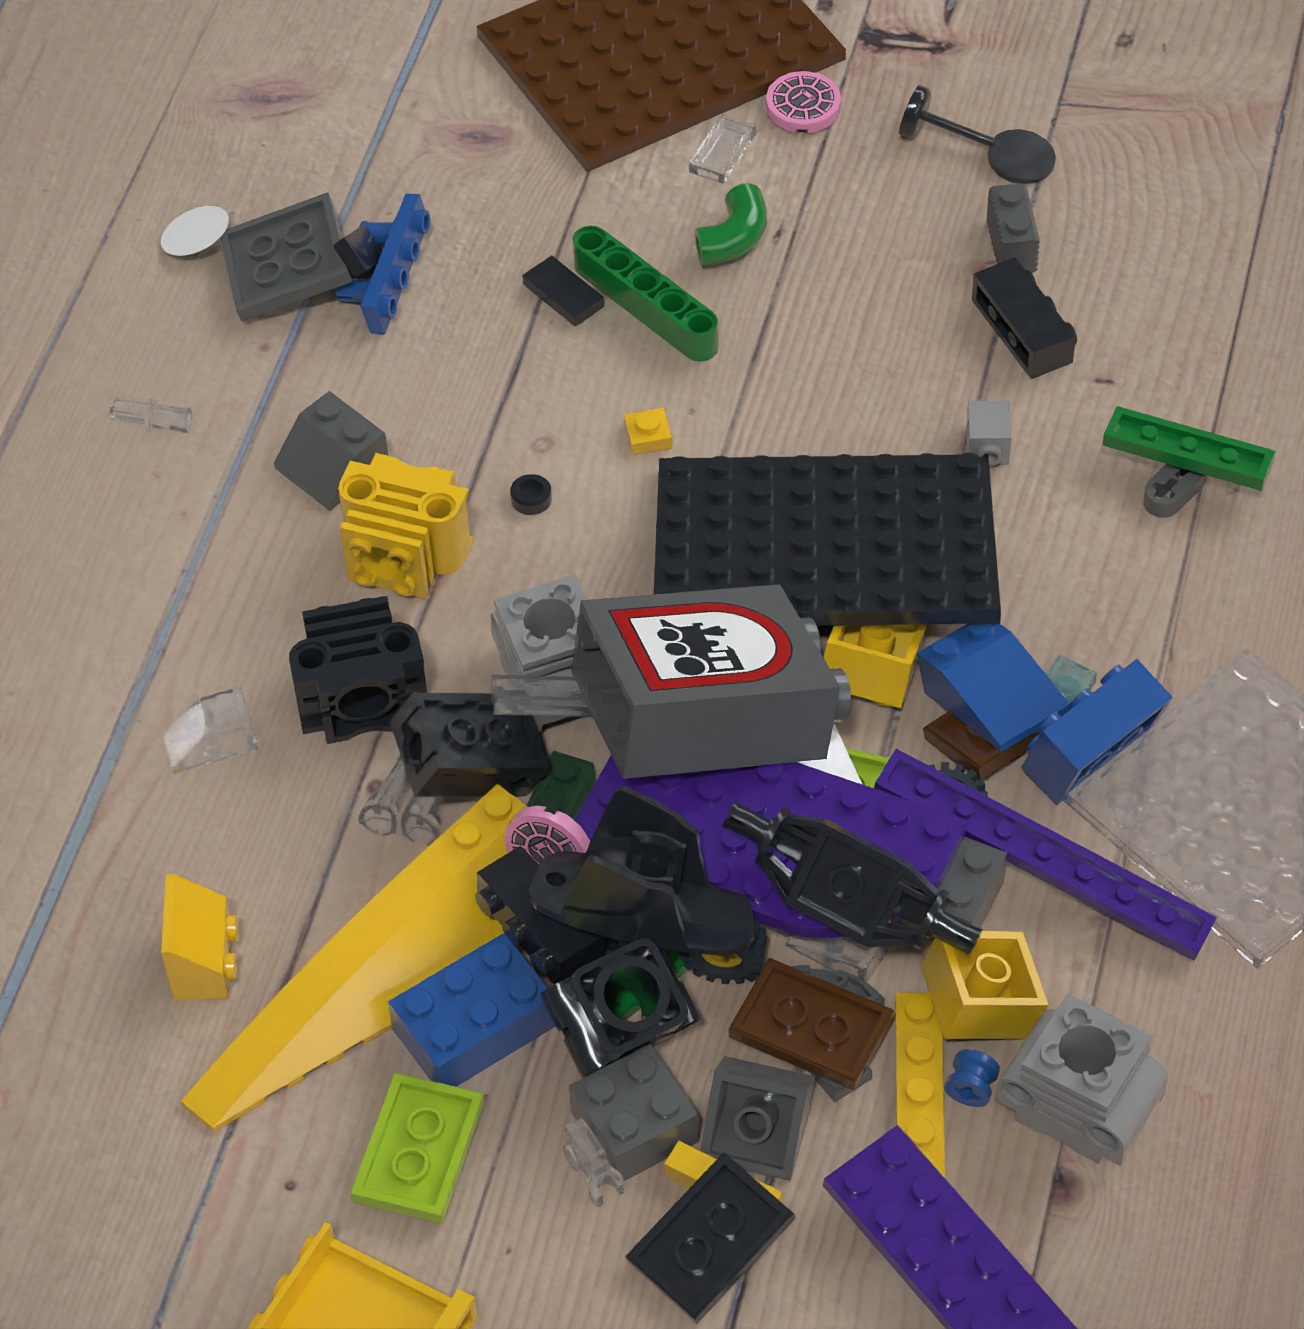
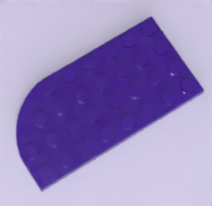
[574,755,967,938]

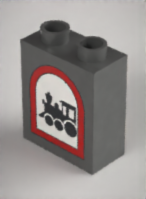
[571,584,851,779]

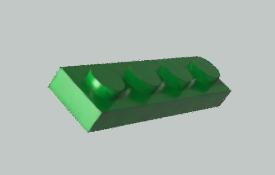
[1102,406,1276,491]

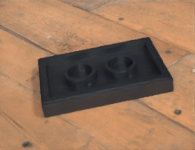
[625,1152,795,1324]

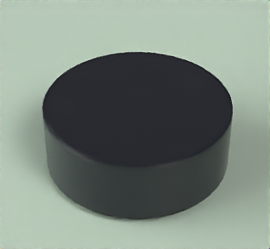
[510,474,552,515]

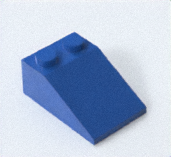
[917,624,1071,752]

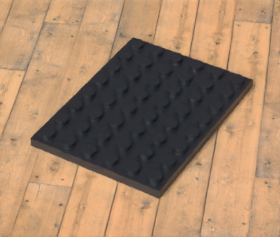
[653,453,1001,626]

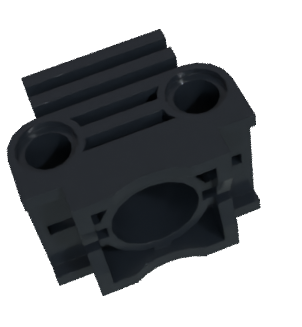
[289,596,427,744]

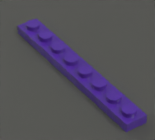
[874,749,1217,961]

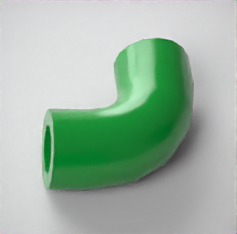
[695,183,767,267]

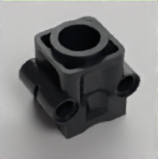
[540,938,701,1078]

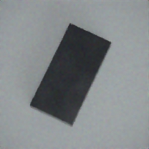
[333,224,382,277]
[522,255,604,326]

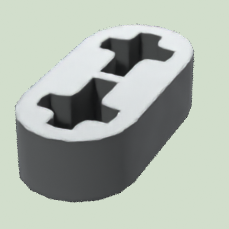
[1143,464,1206,518]

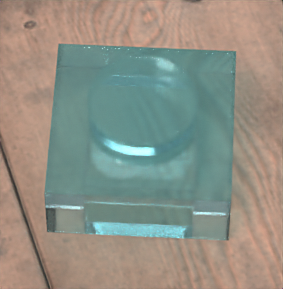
[1045,655,1097,703]

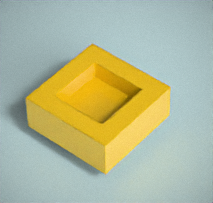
[624,407,672,455]

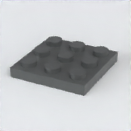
[220,192,353,322]

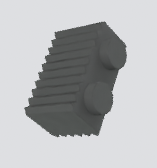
[986,183,1040,273]

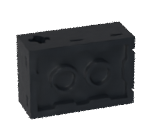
[389,692,551,797]

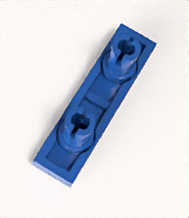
[335,193,431,334]

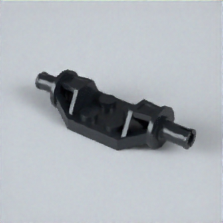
[722,801,983,956]

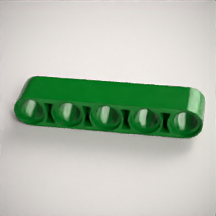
[573,225,718,362]

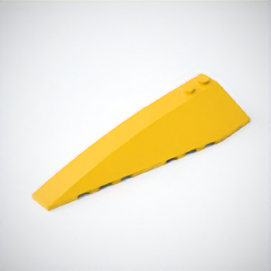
[181,784,528,1132]

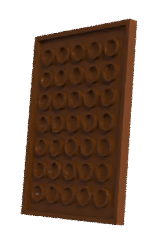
[477,0,846,172]

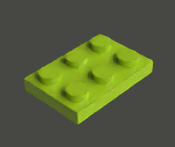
[350,1072,485,1224]

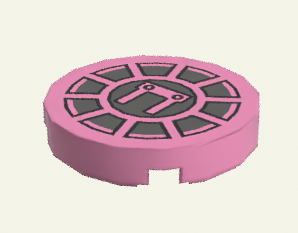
[766,71,841,133]
[504,805,590,865]

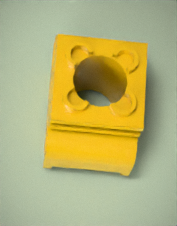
[338,453,474,599]

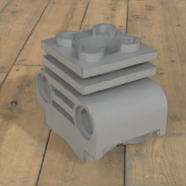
[490,574,589,731]
[995,993,1168,1166]

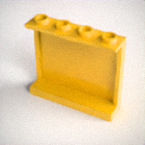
[248,1222,478,1329]

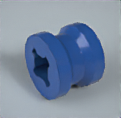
[944,1049,1000,1107]

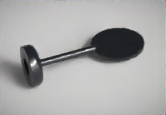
[899,85,1056,183]

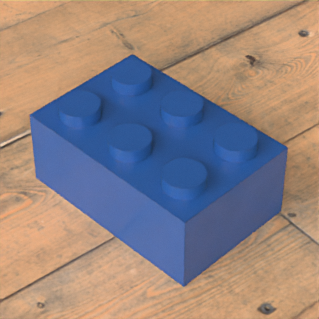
[1021,659,1173,806]
[388,933,556,1087]

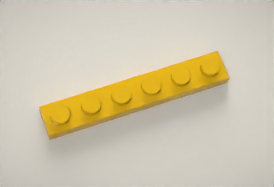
[895,992,945,1178]

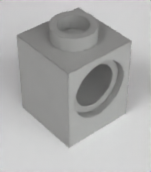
[966,401,1011,466]

